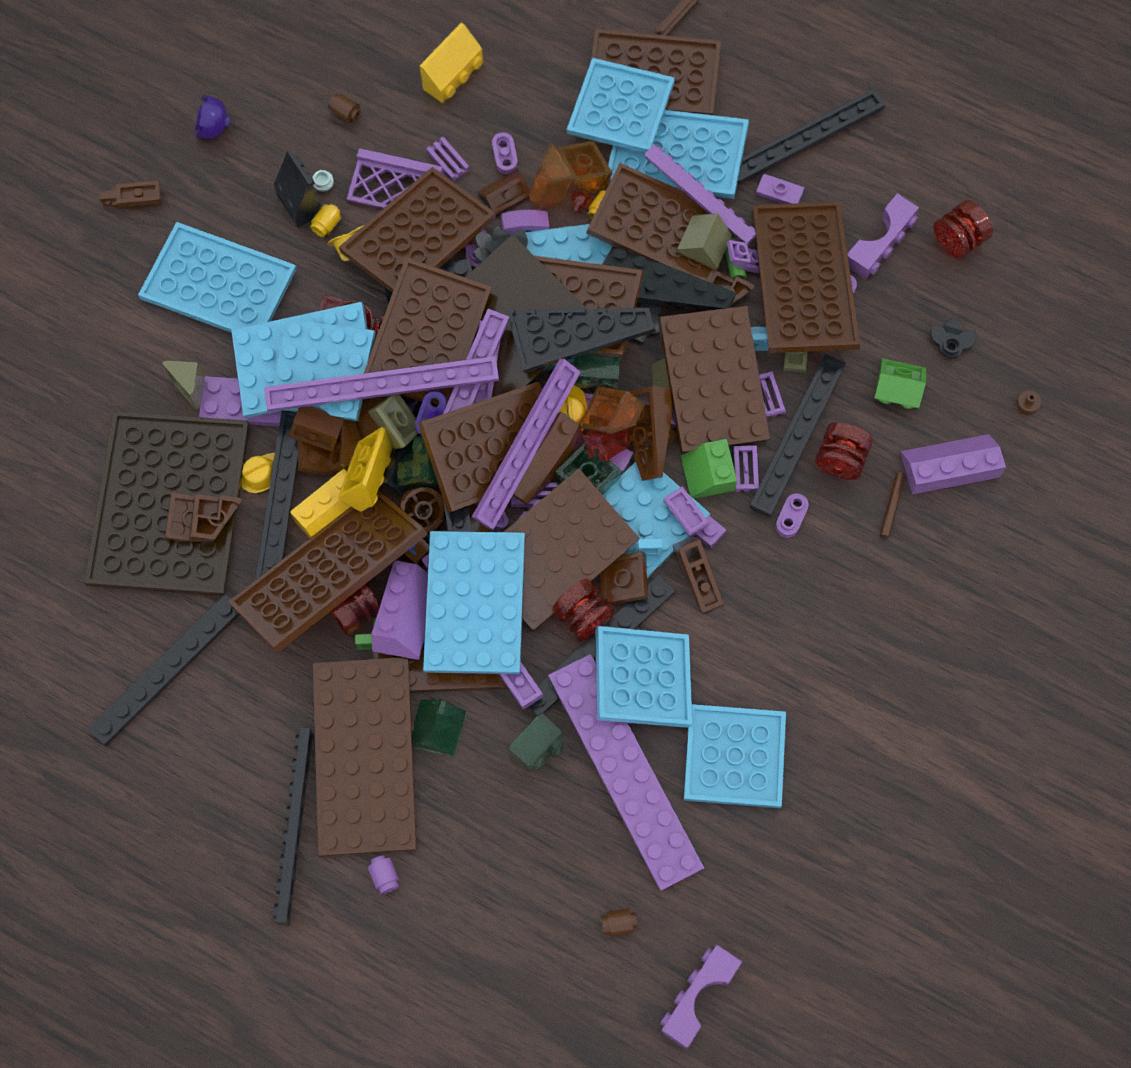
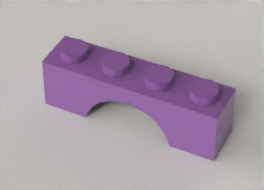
[847,193,919,280]
[660,945,742,1049]

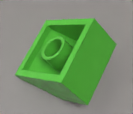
[874,358,926,409]
[680,439,737,499]

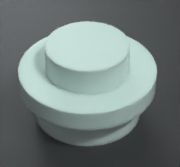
[313,170,334,192]

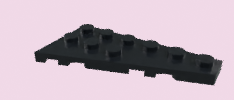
[602,246,736,311]
[507,308,656,373]

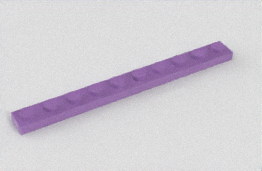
[264,356,499,412]

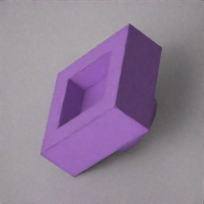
[694,516,726,549]

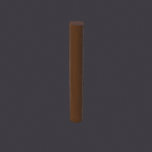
[880,472,905,538]

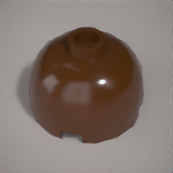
[398,486,445,533]

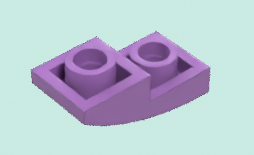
[501,210,549,234]
[727,240,759,273]

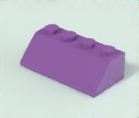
[900,434,1006,494]
[372,561,428,660]

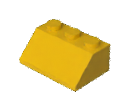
[420,23,483,103]
[338,427,392,512]
[290,469,351,538]

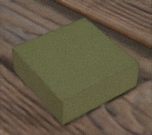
[783,352,808,373]

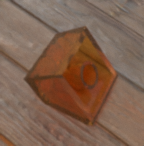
[555,141,613,194]
[529,144,573,210]
[579,387,645,434]

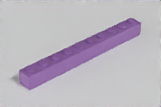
[644,144,756,246]

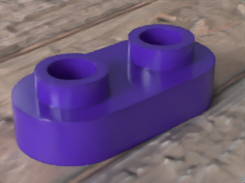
[415,391,447,435]

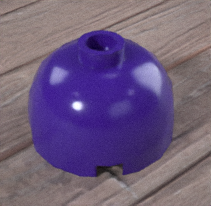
[195,95,230,139]

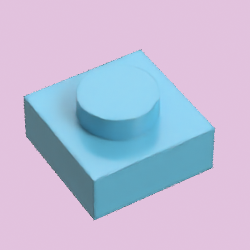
[638,536,662,555]

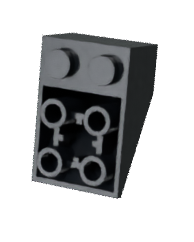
[274,150,321,228]

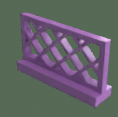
[347,148,445,209]

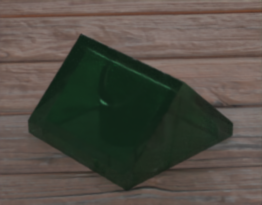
[412,699,467,758]

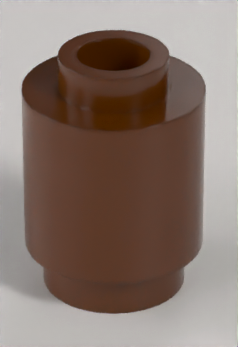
[328,94,361,123]
[601,908,638,937]

